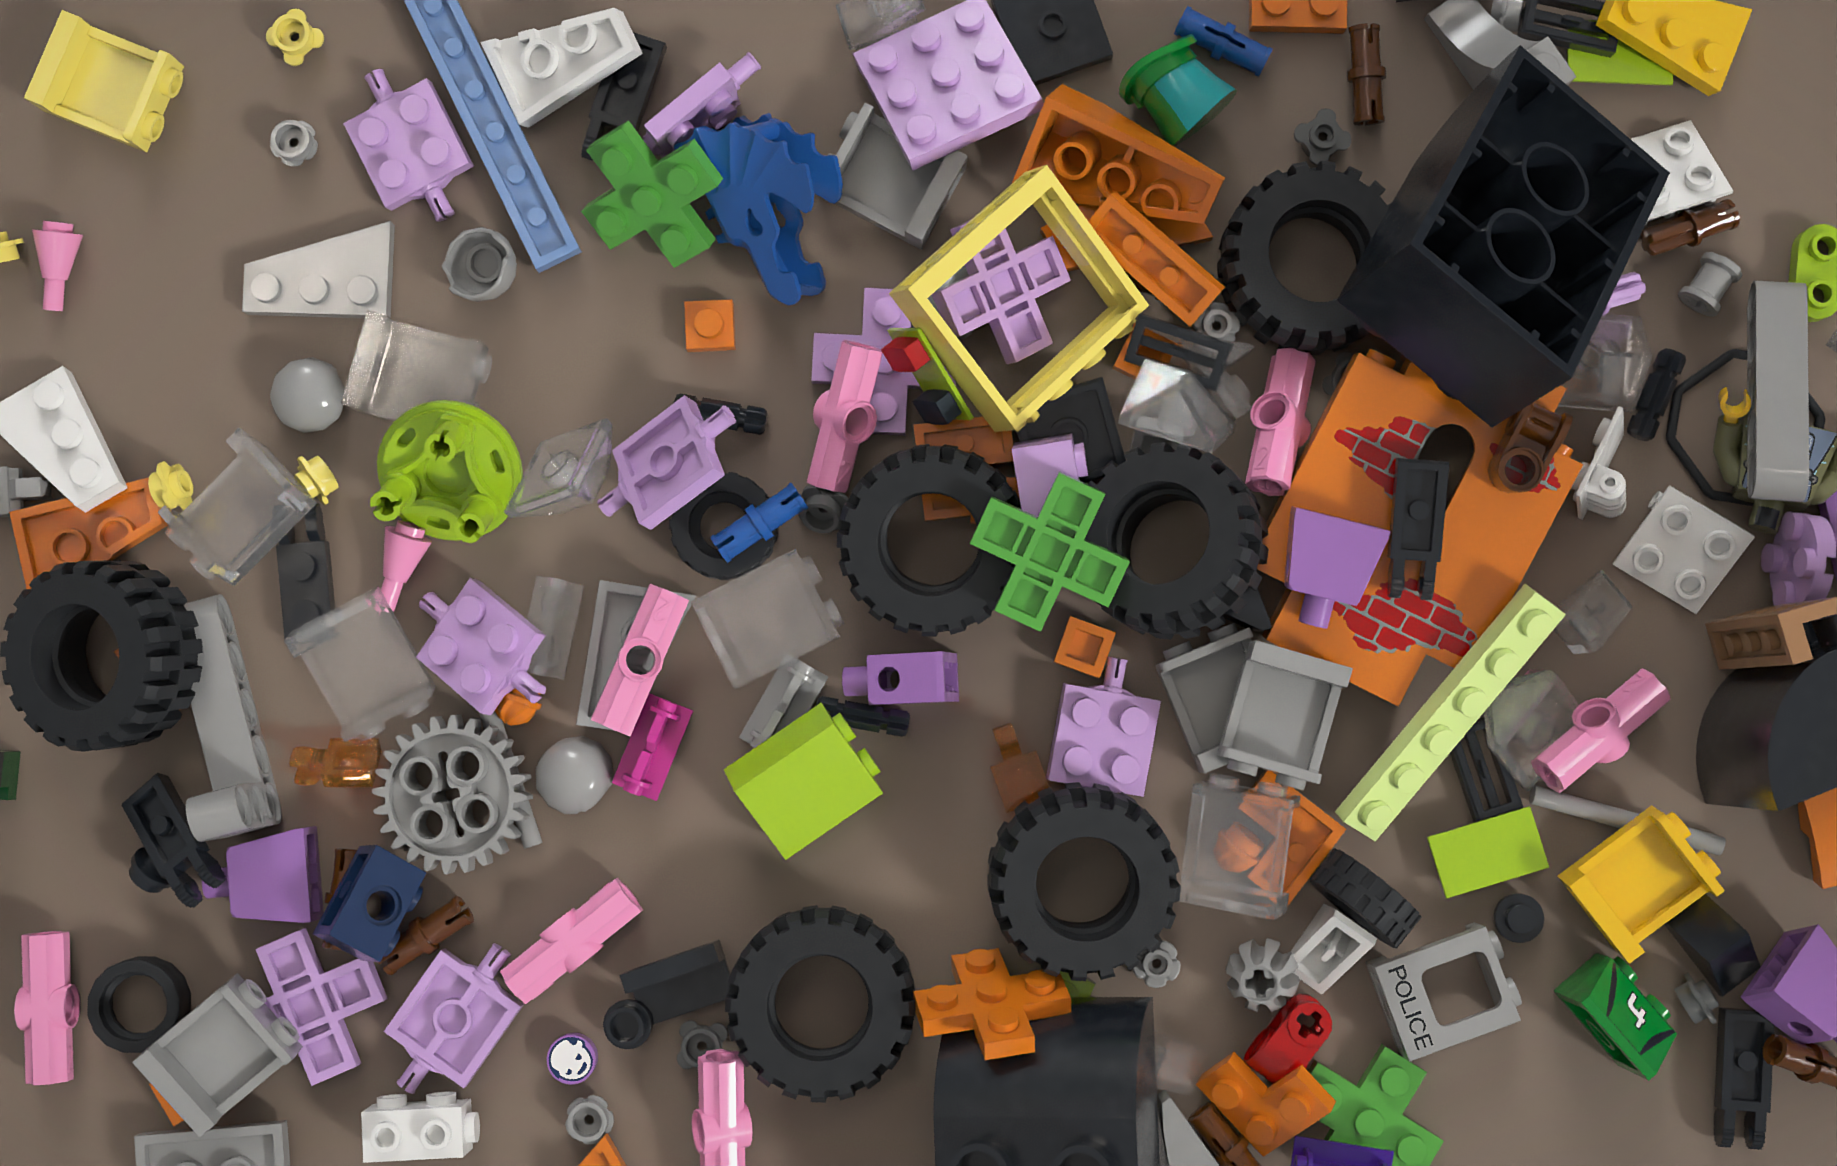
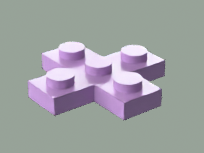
[932,219,1071,364]
[811,288,956,436]
[255,928,388,1086]

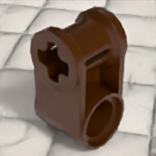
[1488,402,1573,493]

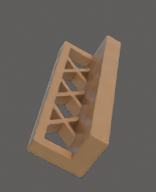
[1705,597,1837,670]

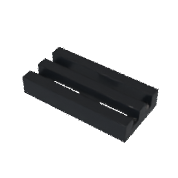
[1517,0,1618,58]
[1124,314,1234,391]
[1450,715,1524,823]

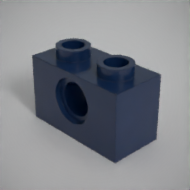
[313,845,426,962]

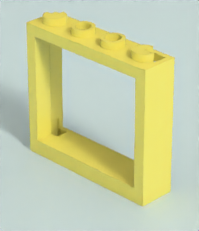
[889,165,1149,432]

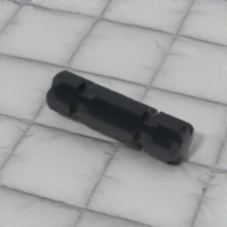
[1627,348,1686,441]
[673,393,768,435]
[816,696,910,737]

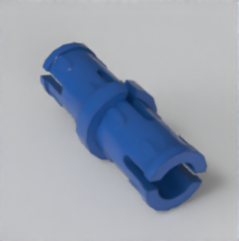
[1174,6,1273,77]
[710,482,809,563]

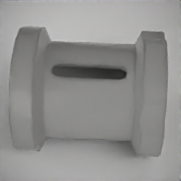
[1678,252,1743,317]

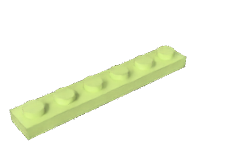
[1335,584,1566,841]

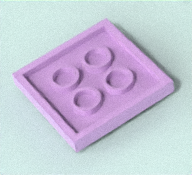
[853,0,1043,171]

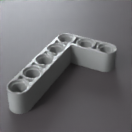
[184,594,282,842]

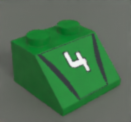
[1553,953,1677,1081]

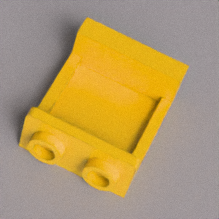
[1557,805,1725,964]

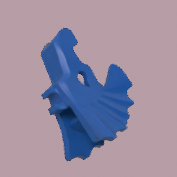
[674,113,843,305]

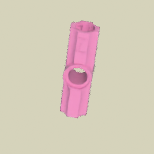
[807,340,883,493]
[1245,348,1316,496]
[590,584,689,736]
[1531,668,1671,793]
[500,878,643,1004]
[14,931,80,1085]
[692,1049,753,1166]

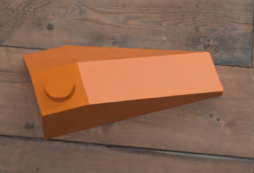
[1012,84,1225,224]

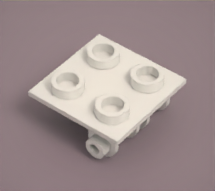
[1631,120,1733,226]
[1571,406,1626,520]
[1613,485,1755,614]

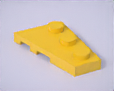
[1596,0,1752,96]

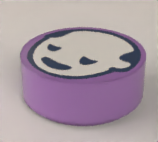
[547,1033,598,1085]

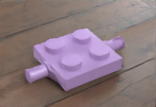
[643,52,761,158]
[343,69,474,222]
[597,395,736,530]
[416,578,546,715]
[1046,656,1161,797]
[384,943,524,1094]

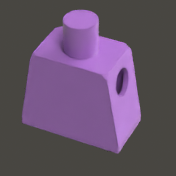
[1284,506,1390,629]
[842,651,959,705]
[202,826,324,923]
[1741,924,1837,1044]

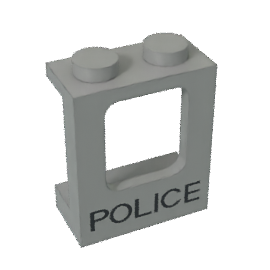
[1365,922,1522,1062]

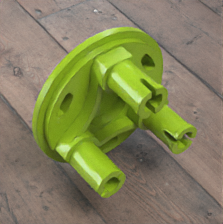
[370,400,523,543]

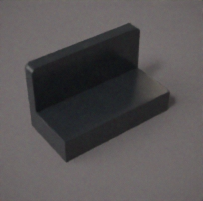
[619,940,731,1025]

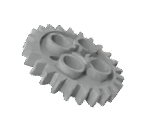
[372,714,533,874]

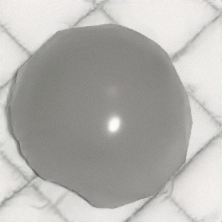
[442,227,517,302]
[270,357,346,433]
[535,736,614,814]

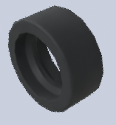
[87,956,191,1053]

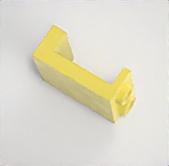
[24,10,184,153]

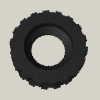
[669,472,778,581]
[1309,848,1422,949]

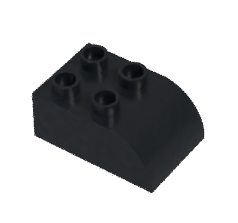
[1337,45,1670,427]
[1696,614,1837,811]
[933,997,1160,1166]

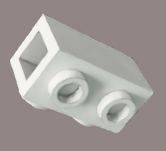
[361,1091,480,1163]

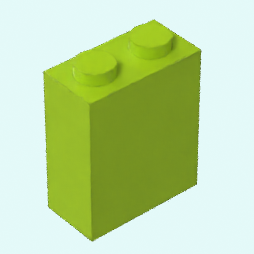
[724,703,883,860]

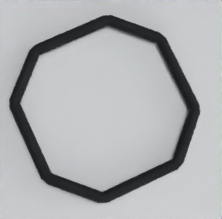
[1666,349,1825,507]

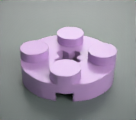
[1761,511,1836,605]

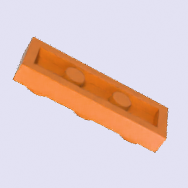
[1088,191,1225,327]

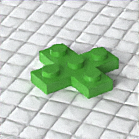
[581,120,723,268]
[970,471,1130,632]
[1308,1044,1444,1166]

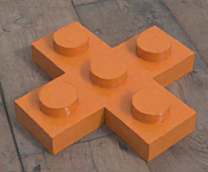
[913,948,1071,1060]

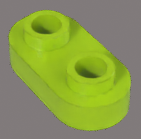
[1788,224,1837,322]

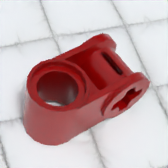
[1243,994,1332,1084]

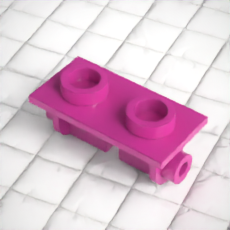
[612,693,693,801]

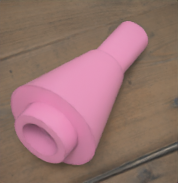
[32,221,83,311]
[376,520,432,611]

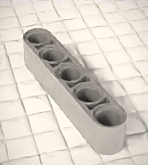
[1747,280,1809,502]

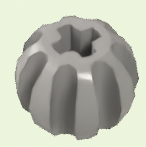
[1225,938,1300,1012]

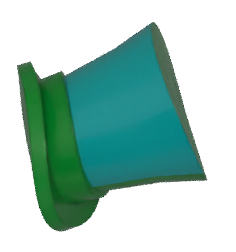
[1119,34,1237,147]

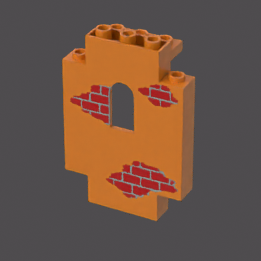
[1257,349,1583,707]

